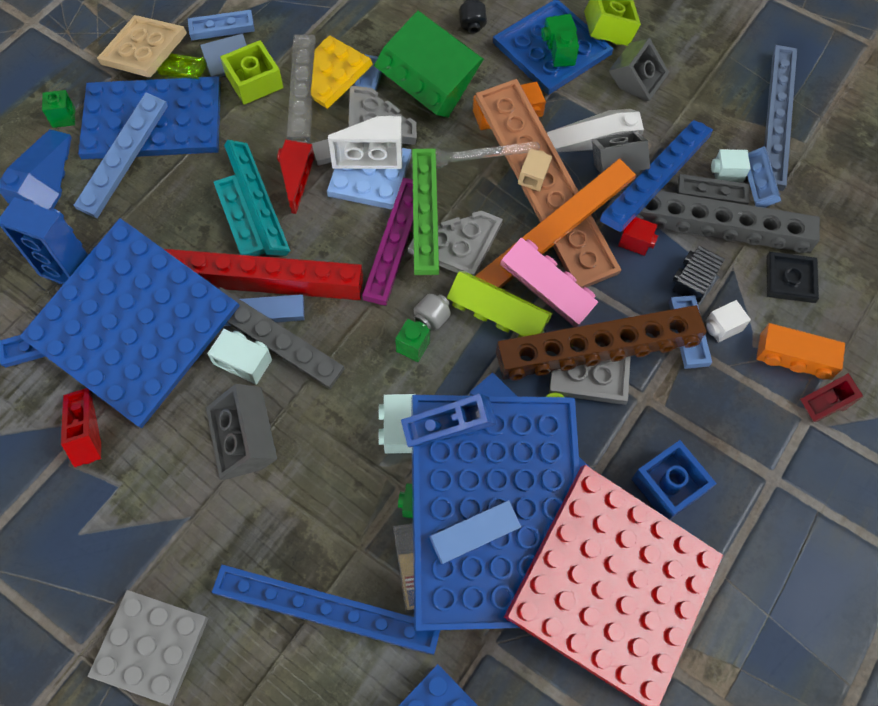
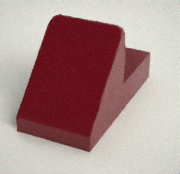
[800,373,864,422]

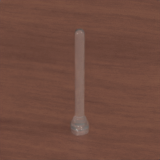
[436,142,540,169]

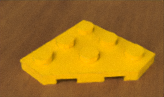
[311,35,373,109]

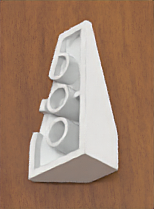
[547,109,644,152]

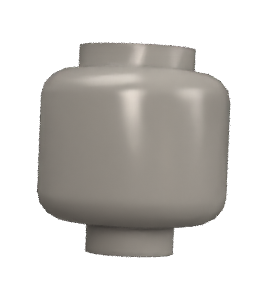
[414,294,451,331]

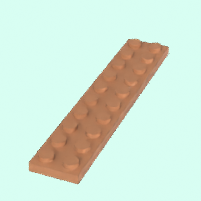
[475,79,621,289]

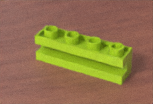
[447,271,553,338]

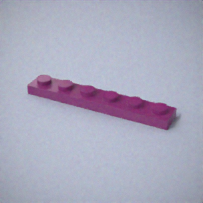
[362,178,414,306]

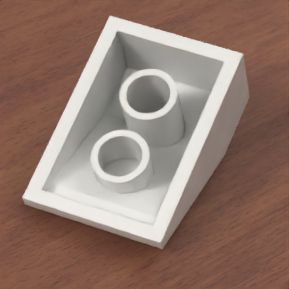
[328,116,402,169]

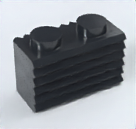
[672,245,725,304]

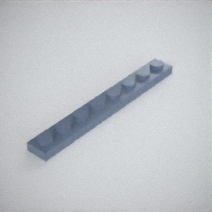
[764,45,797,191]

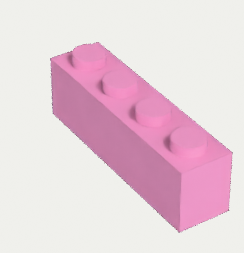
[500,237,598,327]

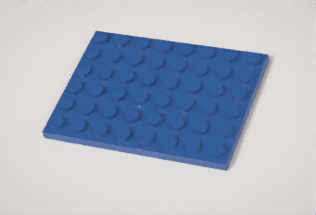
[411,395,580,631]

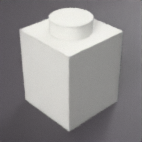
[705,300,751,343]

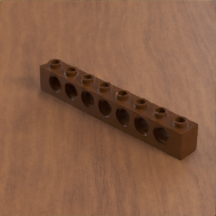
[496,305,707,381]

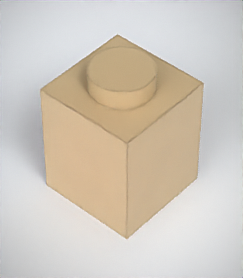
[518,148,552,192]

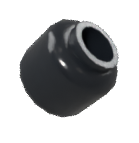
[459,0,487,33]

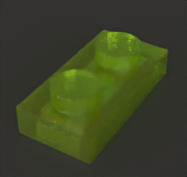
[157,53,207,79]

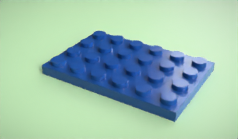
[78,76,221,160]

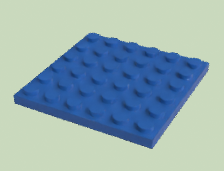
[19,218,240,428]

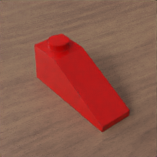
[277,139,315,214]
[61,388,101,467]

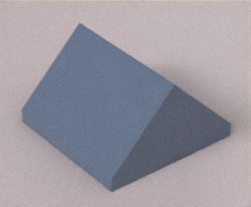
[200,34,247,77]

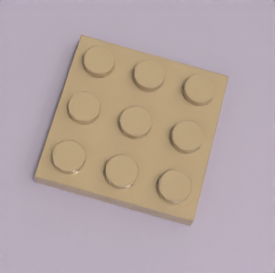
[97,15,187,78]

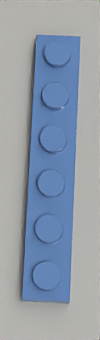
[74,92,168,218]

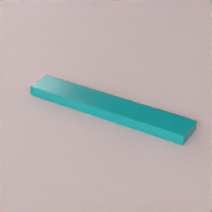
[224,140,290,256]

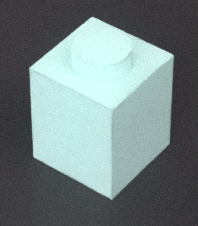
[711,149,750,183]

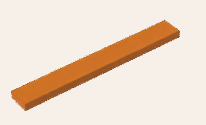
[476,159,636,288]

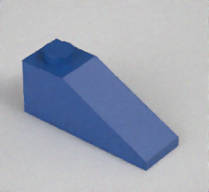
[401,394,497,448]

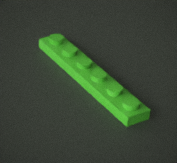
[412,149,439,275]

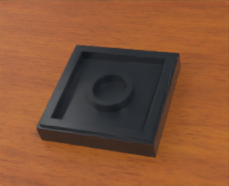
[766,251,819,303]

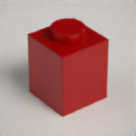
[618,217,659,256]

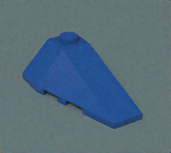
[0,129,72,209]

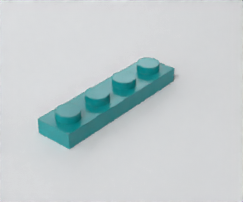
[213,175,265,256]

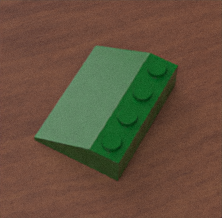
[374,10,484,117]

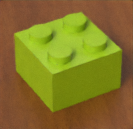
[584,0,641,46]
[220,40,283,105]

